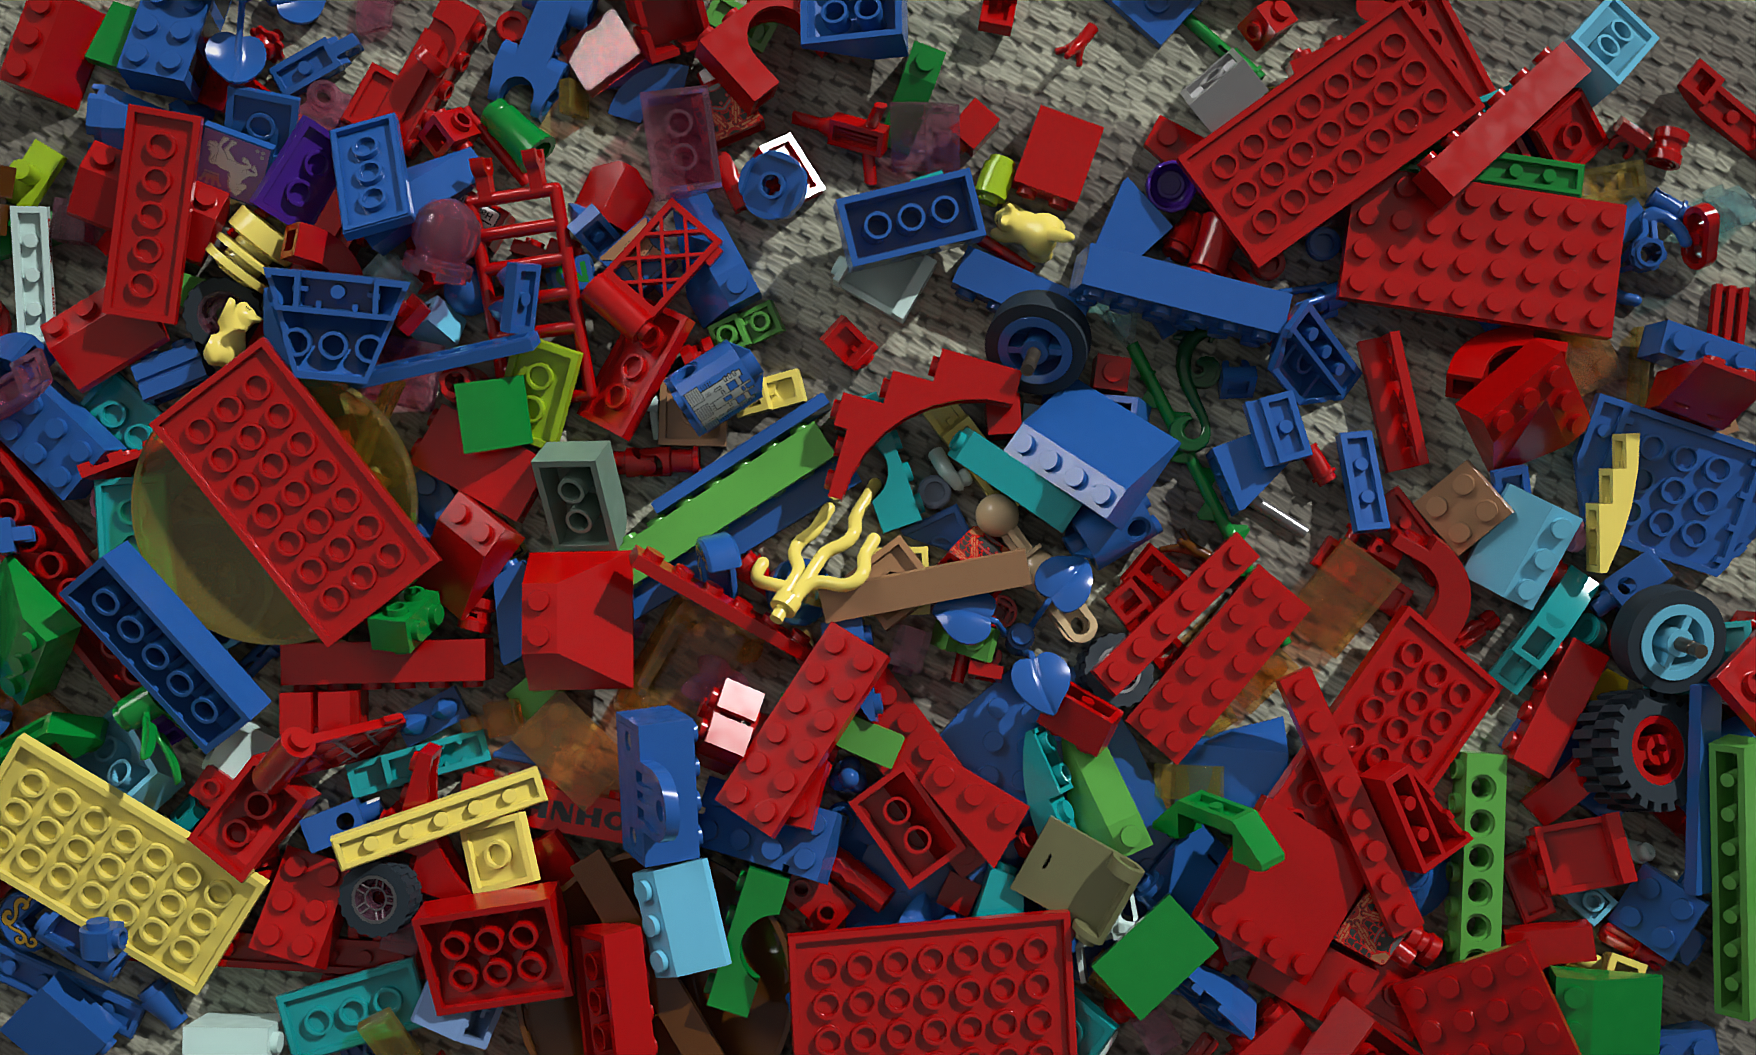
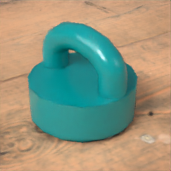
[1570,613,1607,649]

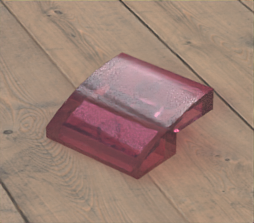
[889,102,960,174]

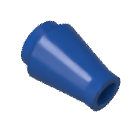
[137,977,189,1030]

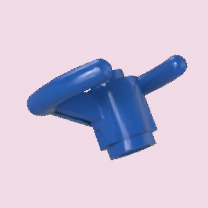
[1616,207,1693,307]

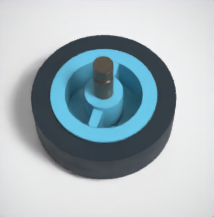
[1610,584,1726,694]

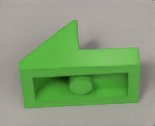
[929,619,1000,663]

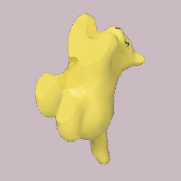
[990,201,1075,263]
[203,298,263,368]

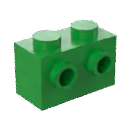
[367,586,444,655]

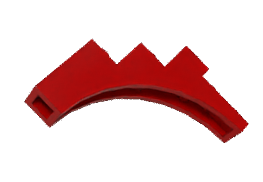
[824,348,1022,502]
[378,742,473,899]

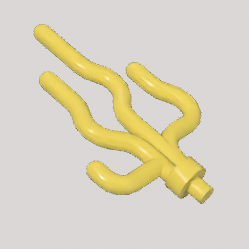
[750,478,882,624]

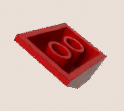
[415,491,525,621]
[187,751,322,883]
[1246,943,1380,1022]

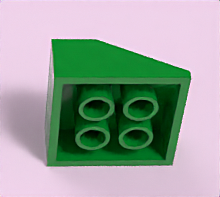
[0,555,82,706]

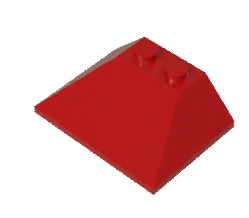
[522,550,634,691]

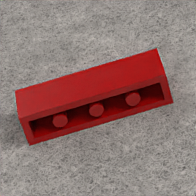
[1502,637,1610,779]

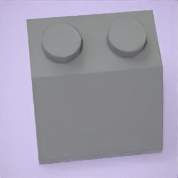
[1180,48,1269,133]

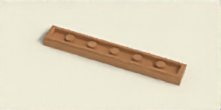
[818,548,1032,624]

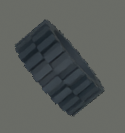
[1572,689,1689,812]

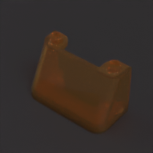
[613,593,765,727]

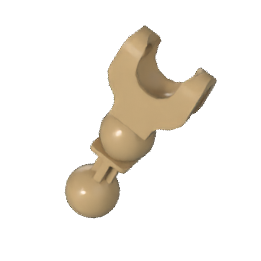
[975,494,1098,643]

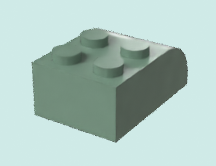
[531,441,627,551]

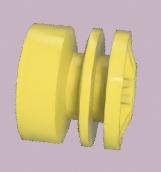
[205,204,292,294]

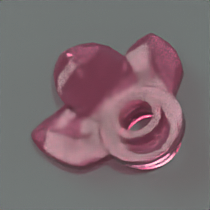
[299,79,353,131]
[681,654,749,703]

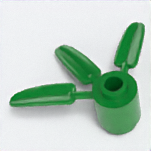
[112,686,199,786]

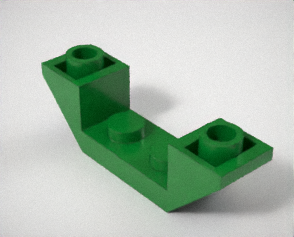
[0,711,109,766]
[1152,790,1285,872]

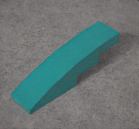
[345,727,491,799]

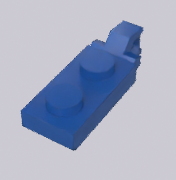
[268,33,364,97]

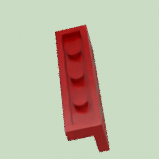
[1356,330,1430,473]

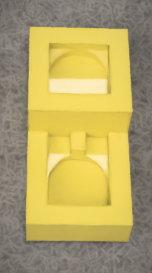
[737,368,807,418]

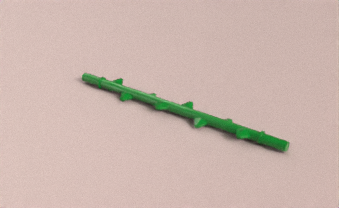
[1126,341,1292,648]

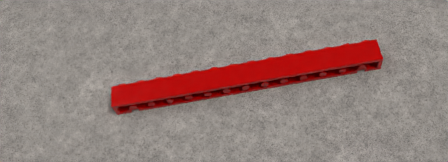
[246,0,487,349]

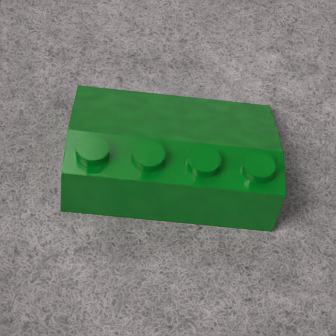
[1549,965,1663,1055]

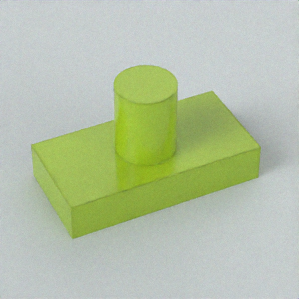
[6,139,68,206]

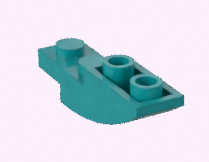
[1487,564,1600,695]
[1023,725,1079,836]

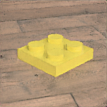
[459,811,541,894]

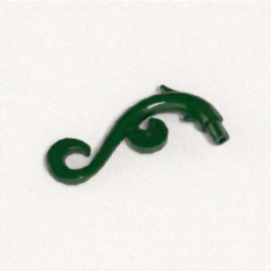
[1168,328,1221,454]

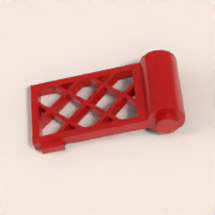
[581,197,724,343]
[252,713,406,794]

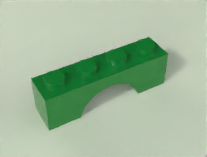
[703,863,791,1018]

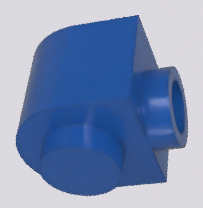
[79,917,128,962]

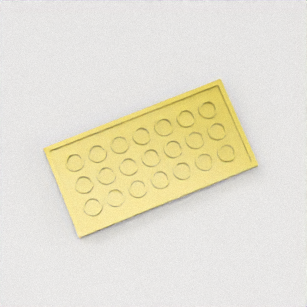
[0,733,270,995]

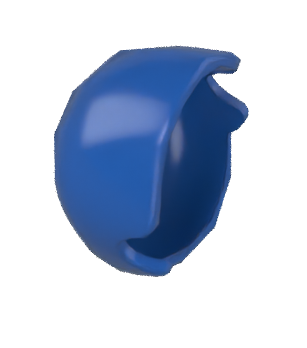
[444,263,495,316]

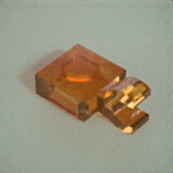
[460,698,526,738]

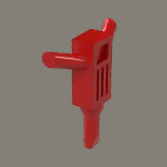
[791,102,890,185]

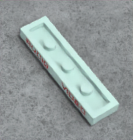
[10,206,56,344]

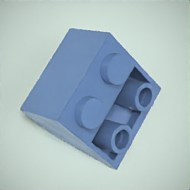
[410,980,504,1050]

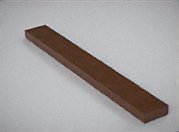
[569,847,726,1055]

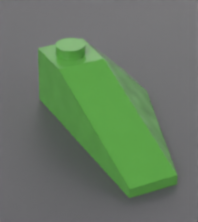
[1061,737,1154,857]

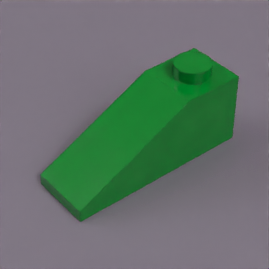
[884,40,946,156]

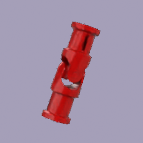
[613,446,701,478]

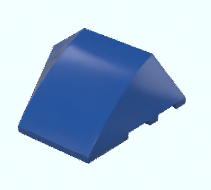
[263,267,411,384]
[1174,716,1289,835]

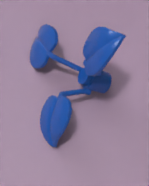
[205,0,326,84]
[932,556,1093,716]

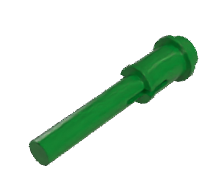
[1183,14,1266,81]

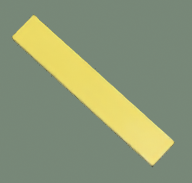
[330,765,548,872]

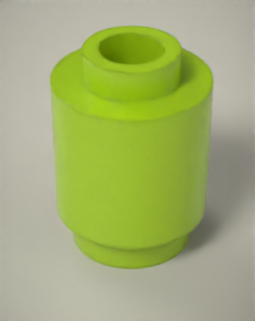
[975,154,1016,207]

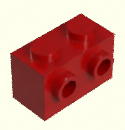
[1036,681,1124,757]
[783,874,856,931]

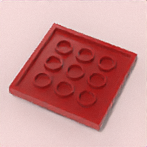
[1191,794,1365,986]

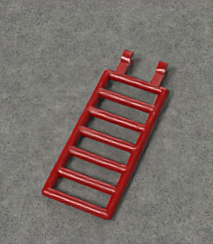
[465,148,597,403]

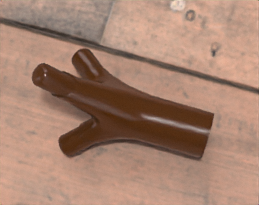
[1159,528,1212,562]

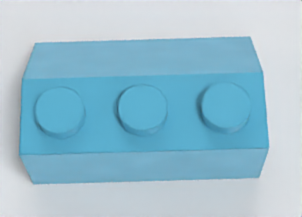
[1463,483,1583,610]
[632,857,732,978]

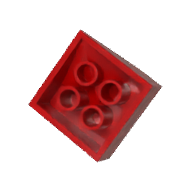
[1455,338,1591,473]

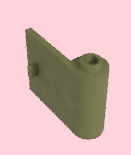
[1010,815,1145,947]

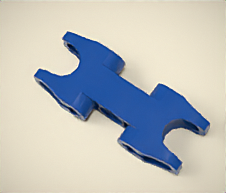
[487,0,598,123]

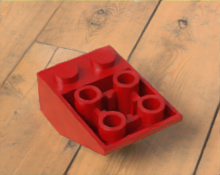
[1645,355,1756,432]

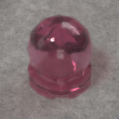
[402,198,481,285]

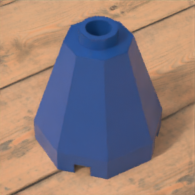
[86,83,165,150]

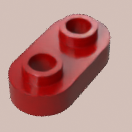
[1681,202,1720,270]

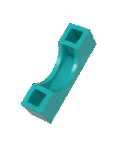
[861,392,926,535]

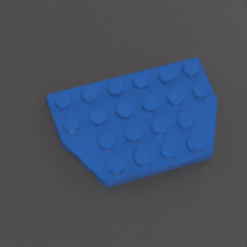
[1572,393,1756,577]

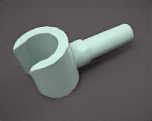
[647,394,660,440]

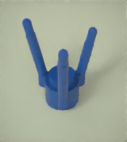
[1278,281,1348,321]

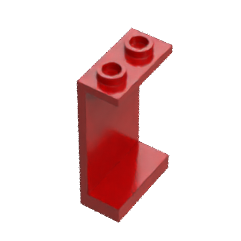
[409,403,539,523]

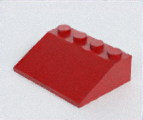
[411,880,575,1016]

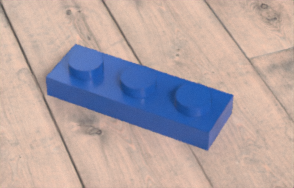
[1335,430,1391,534]

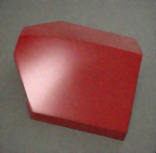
[575,160,653,233]
[1120,543,1187,608]

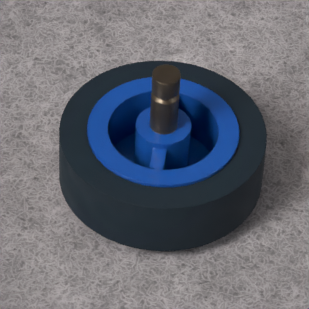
[985,290,1092,395]

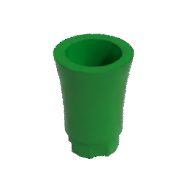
[480,98,556,173]

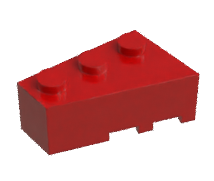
[920,752,1030,869]
[1359,760,1474,874]

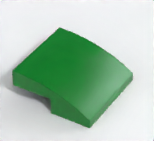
[454,375,533,454]

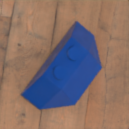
[1267,300,1363,405]

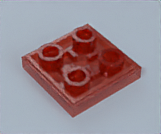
[560,7,646,98]

